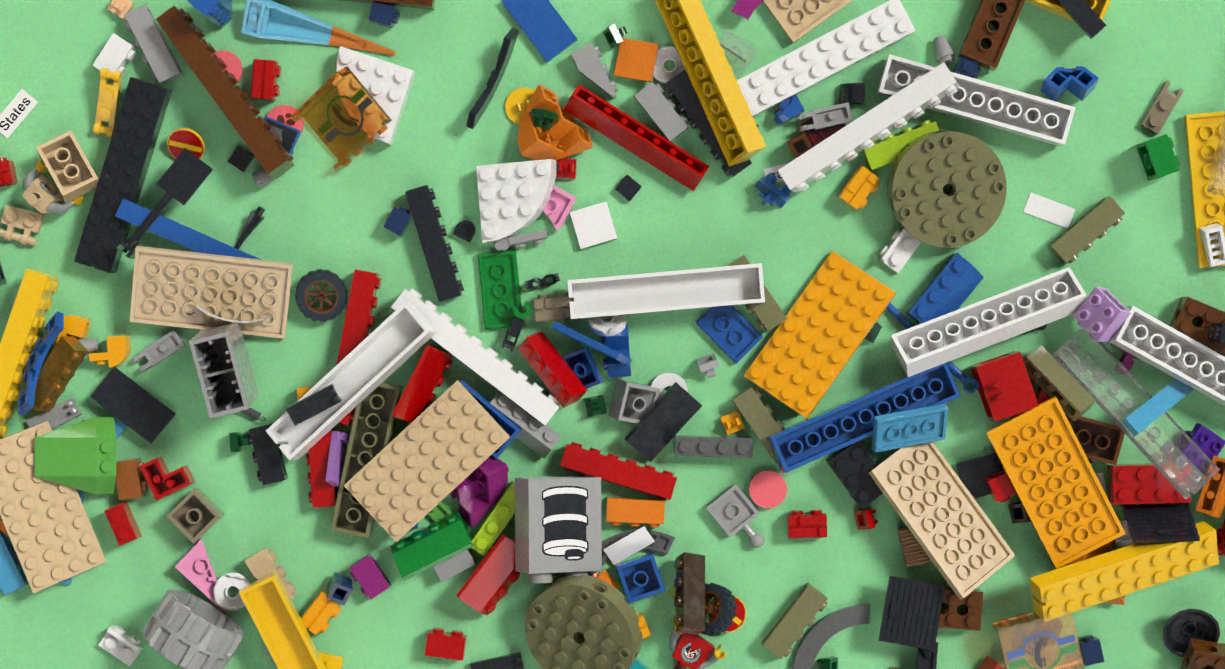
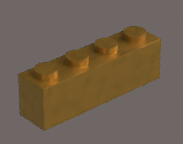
[34,336,88,411]

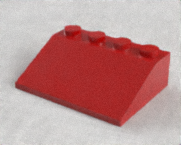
[392,345,453,422]

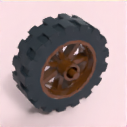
[295,269,347,322]
[701,583,737,636]

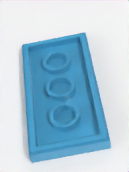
[872,404,948,453]

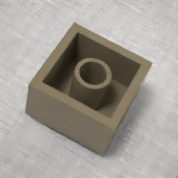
[166,488,225,544]

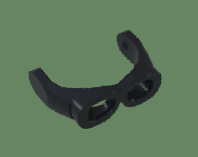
[524,273,560,289]

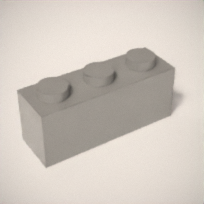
[634,82,688,142]

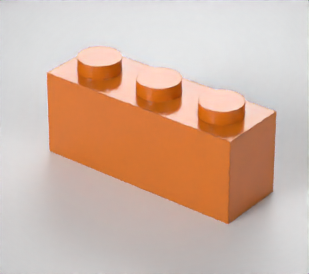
[1195,456,1225,518]
[606,497,665,527]

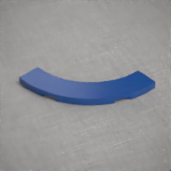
[18,311,64,416]

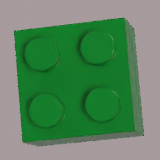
[1136,134,1180,181]

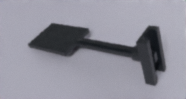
[113,148,213,259]

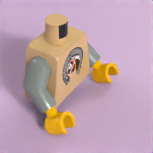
[22,159,85,215]

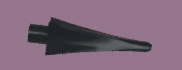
[234,206,265,249]

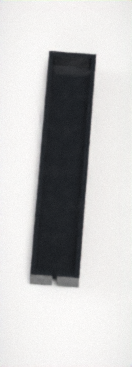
[74,77,172,273]

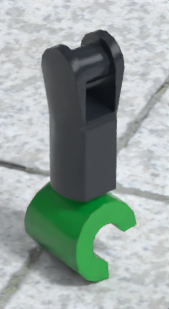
[501,300,532,352]

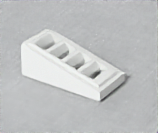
[1199,223,1225,267]

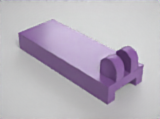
[326,431,350,487]

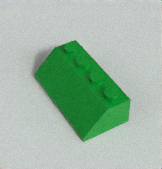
[391,512,473,581]

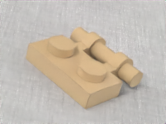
[0,205,45,246]

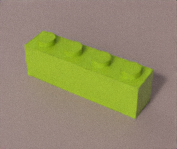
[861,120,939,171]
[472,481,515,556]

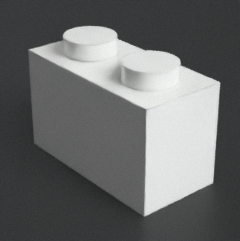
[93,33,137,76]

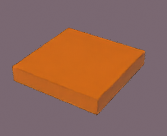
[614,38,659,82]

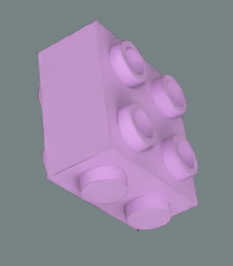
[1073,287,1131,342]

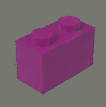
[349,553,392,600]

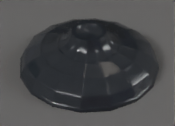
[1162,608,1220,657]

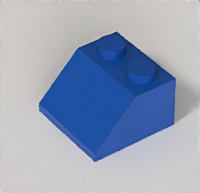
[562,346,603,389]

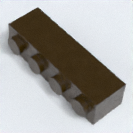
[674,552,705,635]

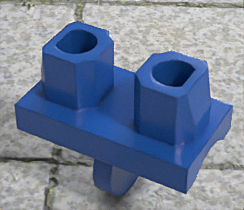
[755,173,791,208]

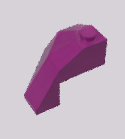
[450,455,509,528]

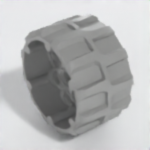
[142,589,244,669]

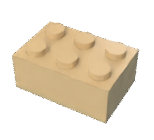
[36,130,99,203]

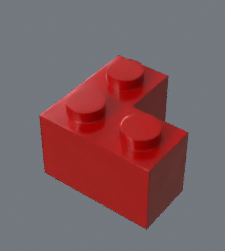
[140,456,195,501]

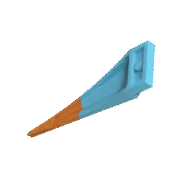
[241,0,396,55]

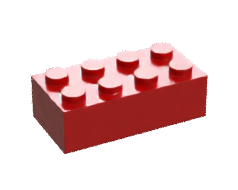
[1107,463,1191,505]

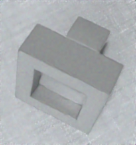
[696,354,719,378]

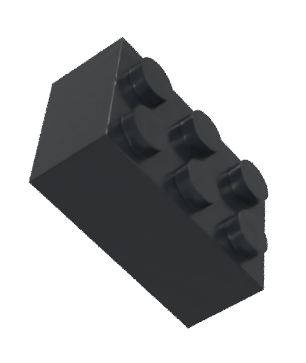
[826,441,883,509]

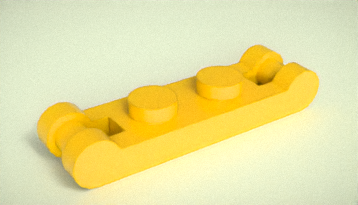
[93,68,122,138]

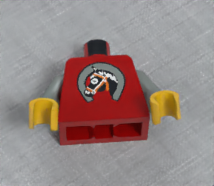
[670,626,728,669]

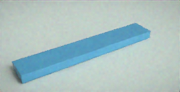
[1121,379,1194,437]

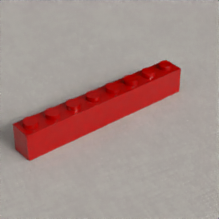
[564,84,709,192]
[336,269,382,425]

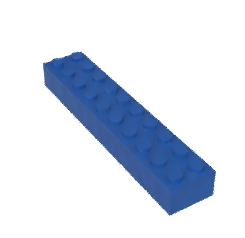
[767,363,961,473]

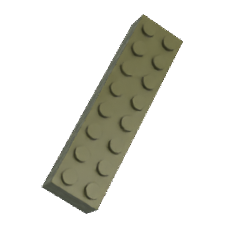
[331,382,403,538]

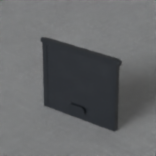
[1120,503,1200,543]
[878,576,945,652]

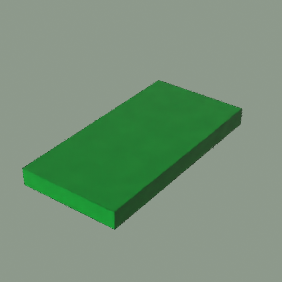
[478,250,522,330]

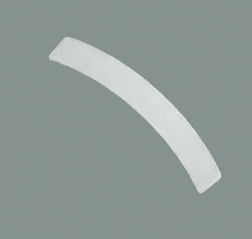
[196,305,271,323]

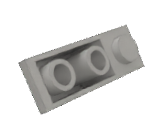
[571,43,618,99]

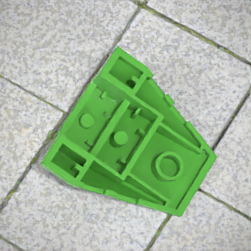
[34,417,116,494]

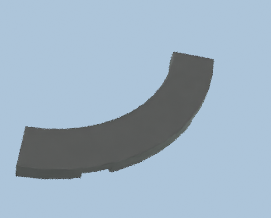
[588,530,675,576]
[792,604,870,669]

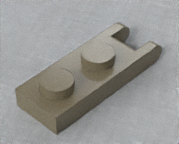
[1140,81,1184,135]

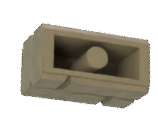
[534,292,573,322]

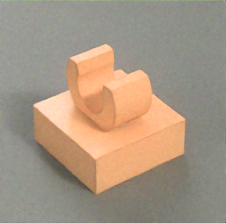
[107,0,135,20]

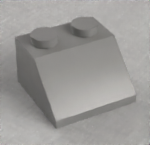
[608,378,660,424]

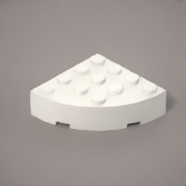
[337,46,416,146]
[476,159,556,243]

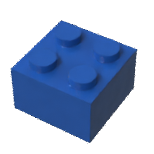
[616,552,665,603]

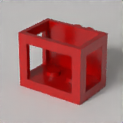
[970,351,1038,422]

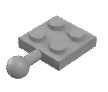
[706,483,765,548]

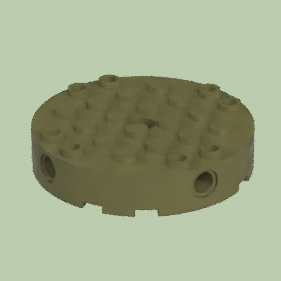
[887,130,1007,248]
[525,575,642,669]

